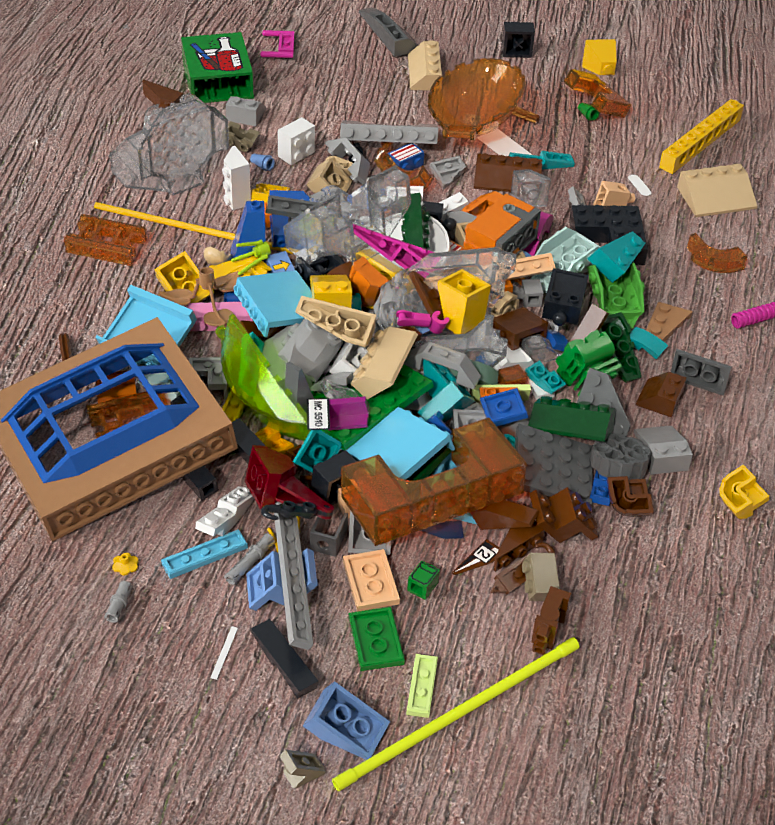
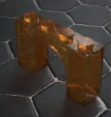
[564,69,632,118]

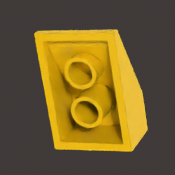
[154,251,214,303]
[310,275,352,308]

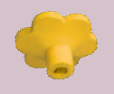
[112,553,139,576]

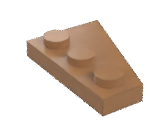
[646,302,693,342]

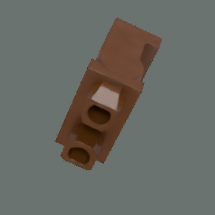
[531,586,572,655]

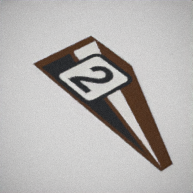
[452,539,500,575]

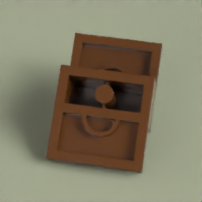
[529,487,598,543]

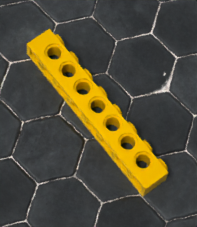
[659,99,744,174]

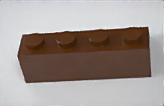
[474,153,542,195]

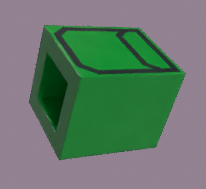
[407,561,440,600]

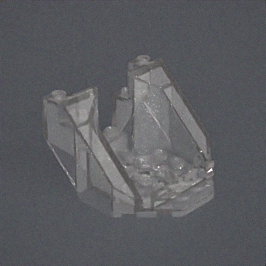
[108,93,229,196]
[283,165,411,265]
[376,247,517,368]

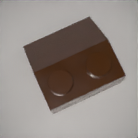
[635,372,687,418]

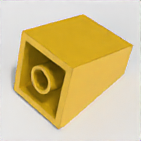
[437,269,491,336]

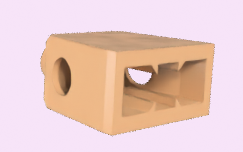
[593,181,635,206]

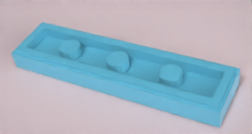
[161,529,248,579]

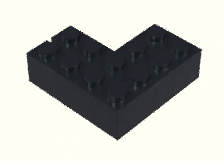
[569,205,648,265]

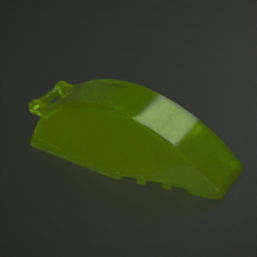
[215,314,311,441]

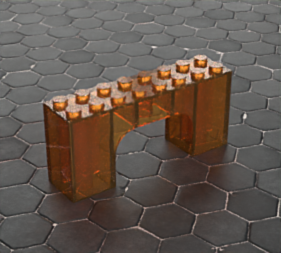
[341,417,527,546]

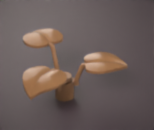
[159,267,239,326]

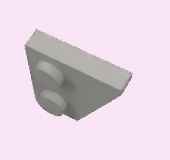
[429,156,466,189]

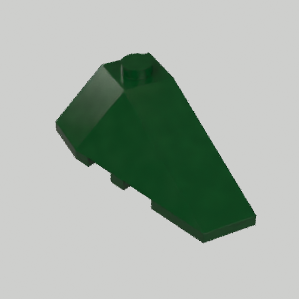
[599,312,642,383]

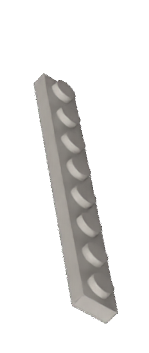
[274,502,313,650]

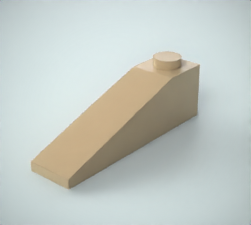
[296,296,376,347]

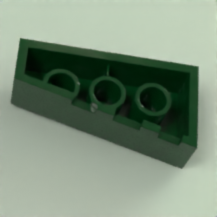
[400,192,430,272]

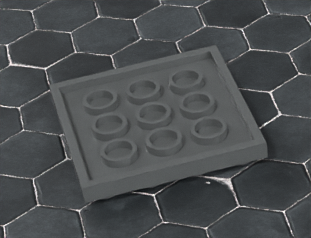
[513,423,592,505]

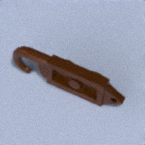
[490,543,555,595]

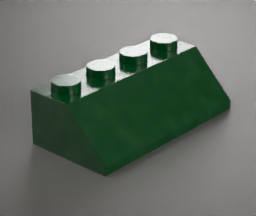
[528,396,615,442]

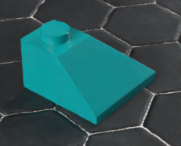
[293,430,342,473]

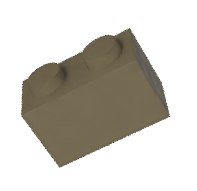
[522,553,560,601]

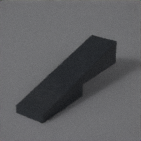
[250,619,319,699]

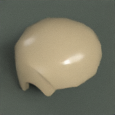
[203,247,232,266]

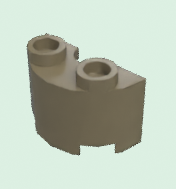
[224,121,260,152]

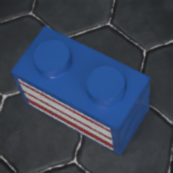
[386,143,424,176]

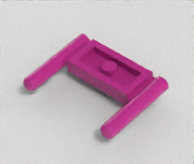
[260,30,295,58]

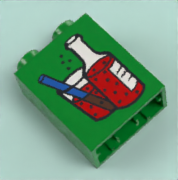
[181,32,254,104]

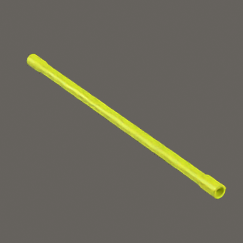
[332,637,580,791]

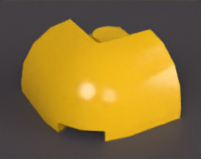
[719,465,770,520]

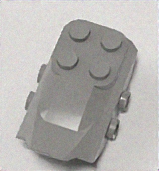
[278,318,345,383]

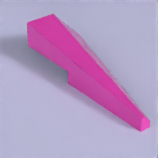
[348,224,442,277]

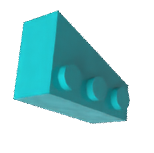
[587,231,645,283]

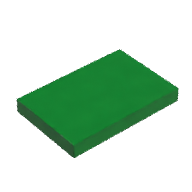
[348,607,405,671]

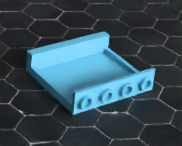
[234,270,312,337]
[95,285,197,366]
[346,407,455,495]

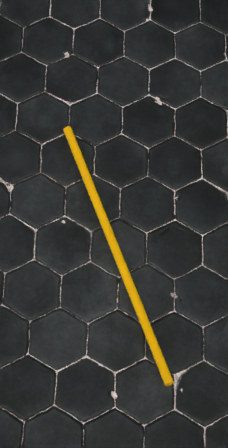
[94,202,302,255]

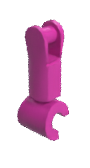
[396,310,449,334]

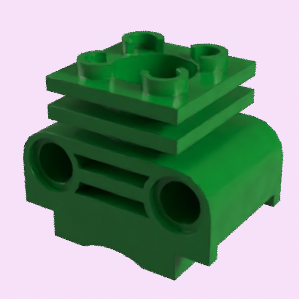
[555,330,622,396]

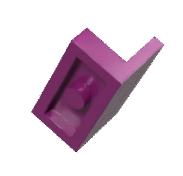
[328,396,370,431]

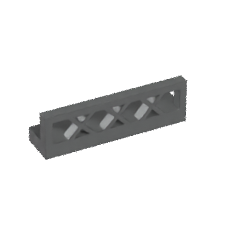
[265,195,339,224]

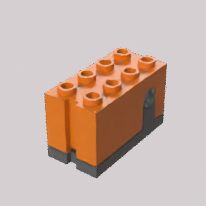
[463,194,541,265]

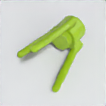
[231,239,271,275]

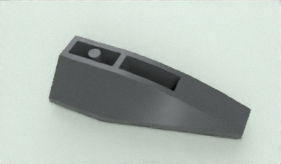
[359,7,418,57]

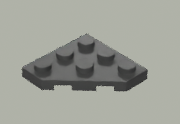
[577,368,632,437]

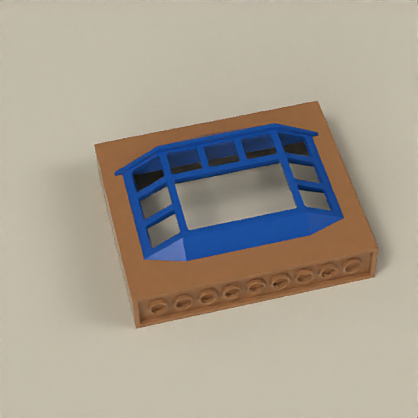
[0,317,238,542]

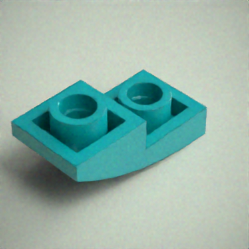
[630,327,668,359]
[524,360,566,394]

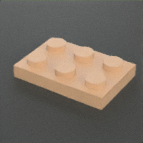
[343,549,400,612]

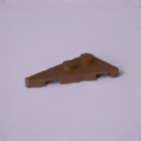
[408,270,447,329]

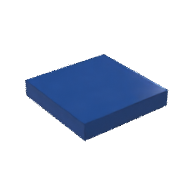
[480,388,528,428]

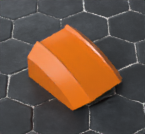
[349,256,389,306]

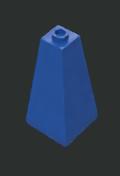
[231,200,266,263]

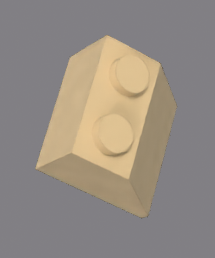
[306,158,352,197]

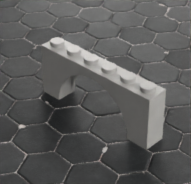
[340,120,438,144]

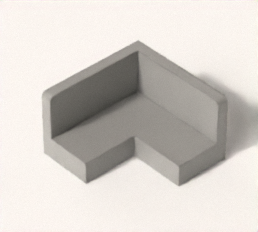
[189,357,228,400]

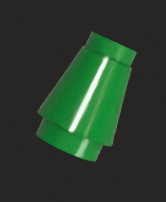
[578,102,599,121]

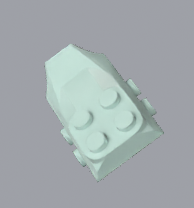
[532,227,600,294]

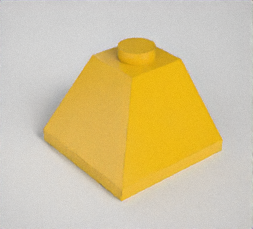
[582,39,616,75]

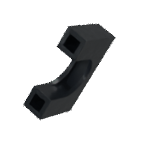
[181,418,265,501]

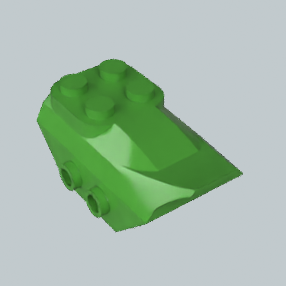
[587,263,645,330]

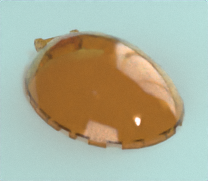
[428,58,526,141]

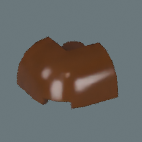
[607,476,654,517]

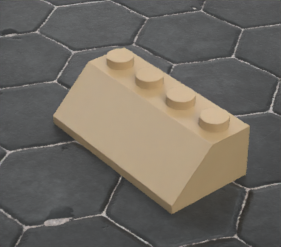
[408,40,442,90]
[351,326,418,399]

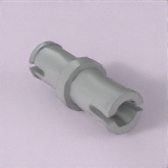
[104,581,133,623]

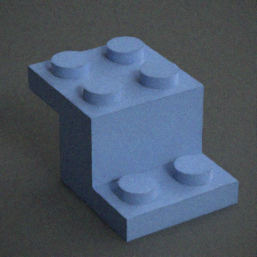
[246,548,318,611]

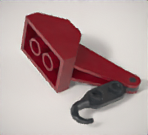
[244,445,334,520]

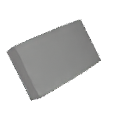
[310,372,353,394]

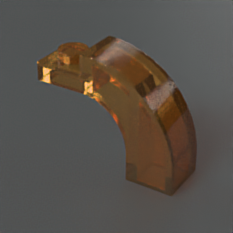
[374,150,433,189]
[687,233,748,273]

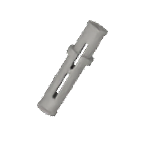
[224,533,275,585]

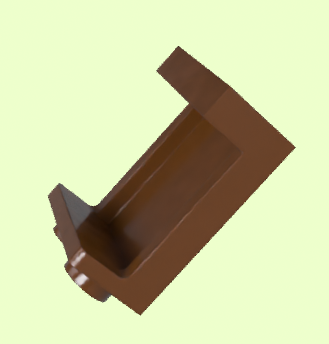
[489,307,548,350]

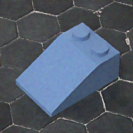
[303,681,390,760]

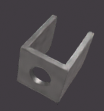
[310,513,348,557]

